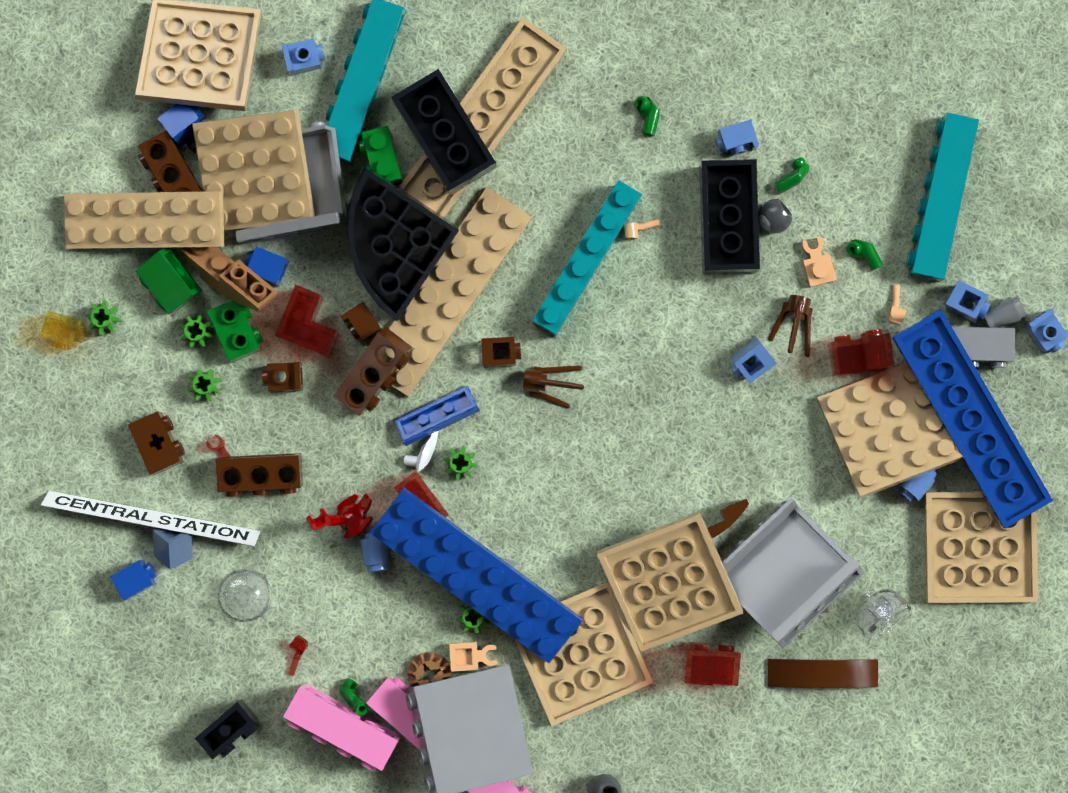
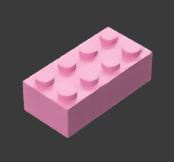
[283,683,401,772]

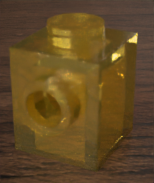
[40,311,86,351]

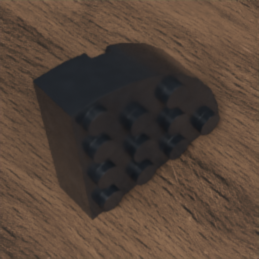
[347,165,459,321]

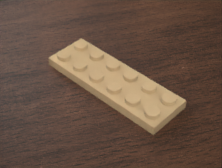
[64,191,224,249]

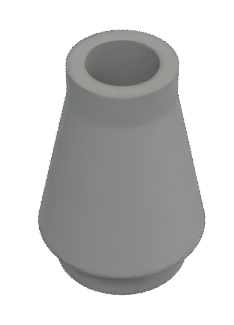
[984,296,1027,328]

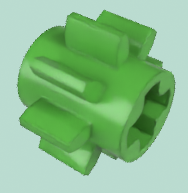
[85,301,122,336]
[179,315,214,349]
[188,368,222,402]
[444,446,478,480]
[457,605,489,634]

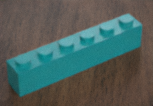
[326,0,406,165]
[905,112,979,282]
[532,180,642,337]

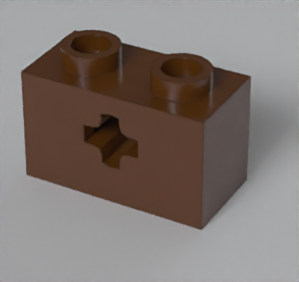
[128,411,185,475]

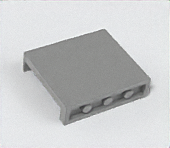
[236,122,347,244]
[721,497,864,649]
[406,665,533,793]

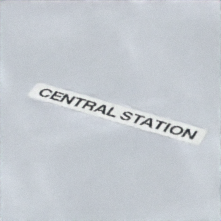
[41,491,261,546]

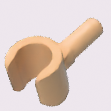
[622,219,660,240]
[888,284,907,325]

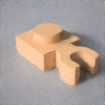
[802,237,837,288]
[449,642,498,672]

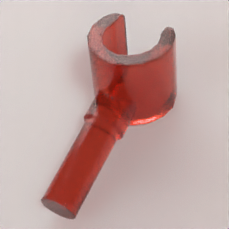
[206,434,230,457]
[288,635,308,676]

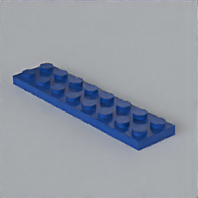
[892,309,1053,529]
[370,487,583,663]

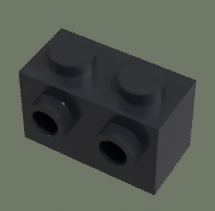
[195,699,259,760]

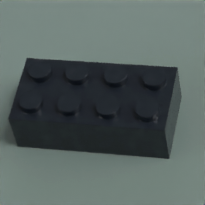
[391,69,497,196]
[699,159,760,274]

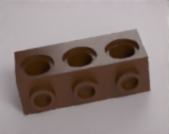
[138,130,203,192]
[334,327,412,416]
[216,453,303,497]

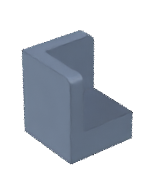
[153,528,193,569]

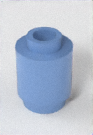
[897,470,937,502]
[360,533,391,572]

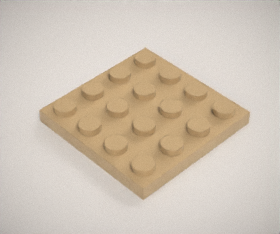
[135,0,262,111]
[192,110,315,231]
[817,363,963,499]
[924,492,1038,603]
[597,511,743,652]
[514,581,653,727]

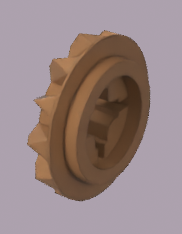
[407,652,452,687]

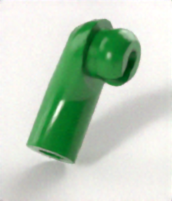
[634,96,660,136]
[775,157,809,193]
[846,239,883,271]
[339,678,368,716]

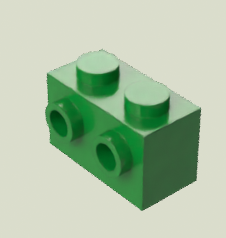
[358,126,403,185]
[135,248,202,314]
[207,300,264,363]

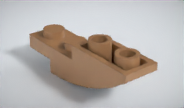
[180,247,278,311]

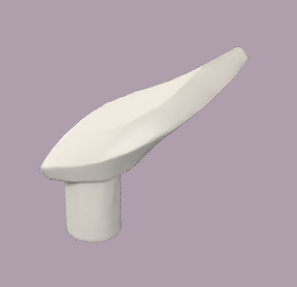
[404,431,438,472]

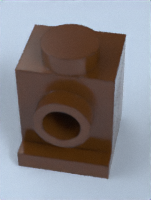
[340,302,382,346]
[481,337,521,368]
[262,362,303,392]

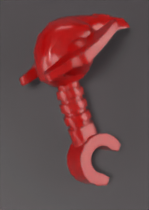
[306,494,373,539]

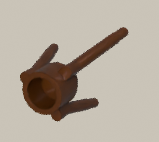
[768,295,813,357]
[523,365,584,409]

